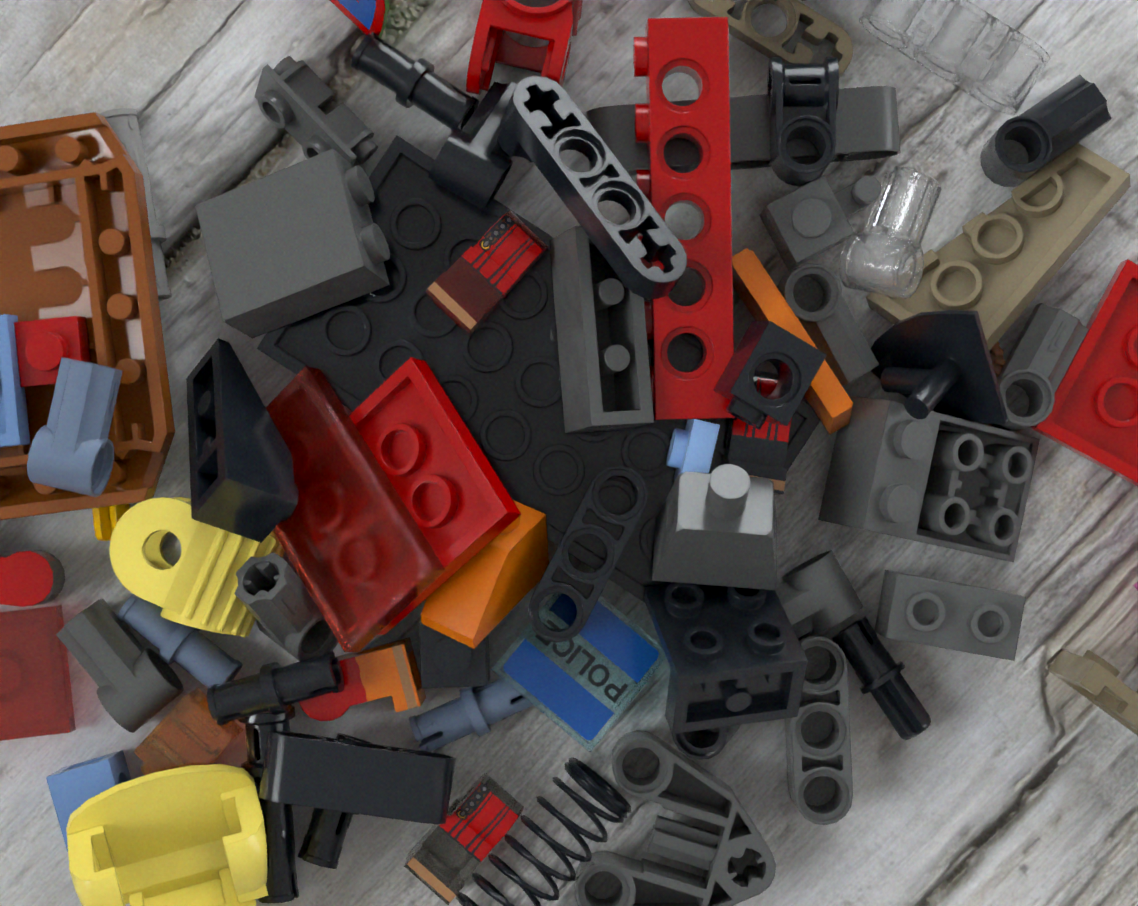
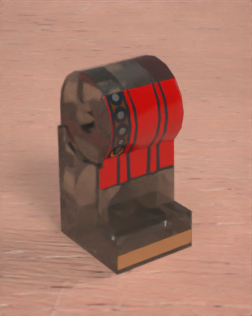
[404,773,524,905]

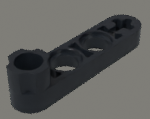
[497,76,687,299]

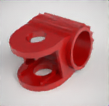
[466,0,583,95]

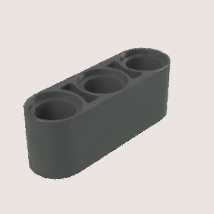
[785,632,853,825]

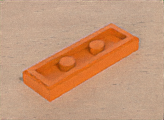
[732,248,853,435]

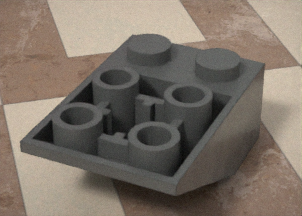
[818,396,1040,562]

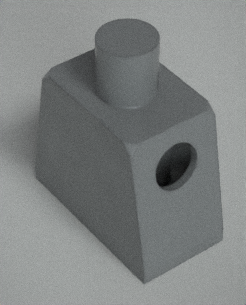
[652,464,778,590]

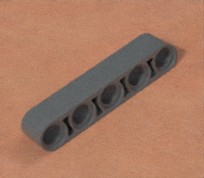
[585,86,901,177]

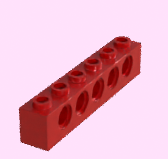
[633,17,735,420]

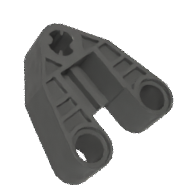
[575,730,776,906]

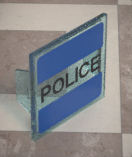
[491,593,666,752]

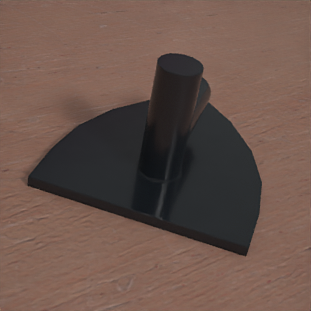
[870,310,1009,425]

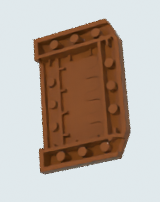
[0,112,175,520]

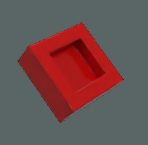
[14,316,91,387]

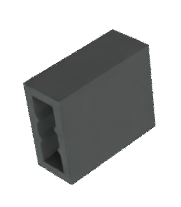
[195,149,390,339]

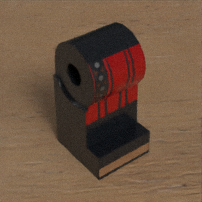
[722,370,792,495]

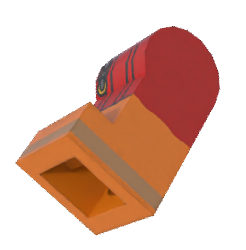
[299,637,426,722]

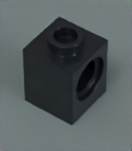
[714,321,827,429]

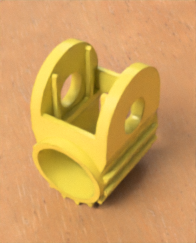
[109,497,289,638]

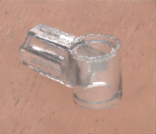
[839,166,942,299]

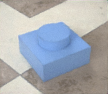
[666,419,720,480]

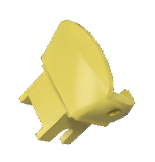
[66,764,268,906]

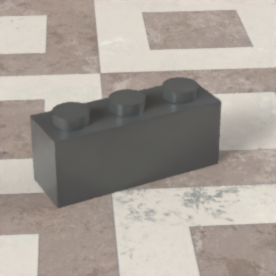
[549,226,654,433]

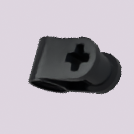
[767,57,839,187]

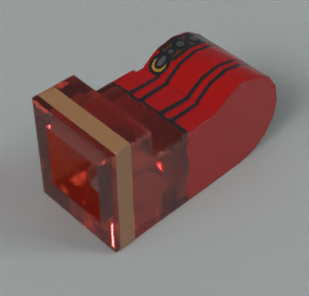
[425,210,548,336]

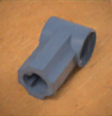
[27,357,123,497]

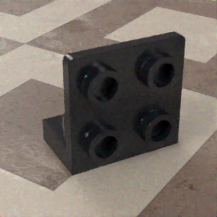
[644,583,808,734]

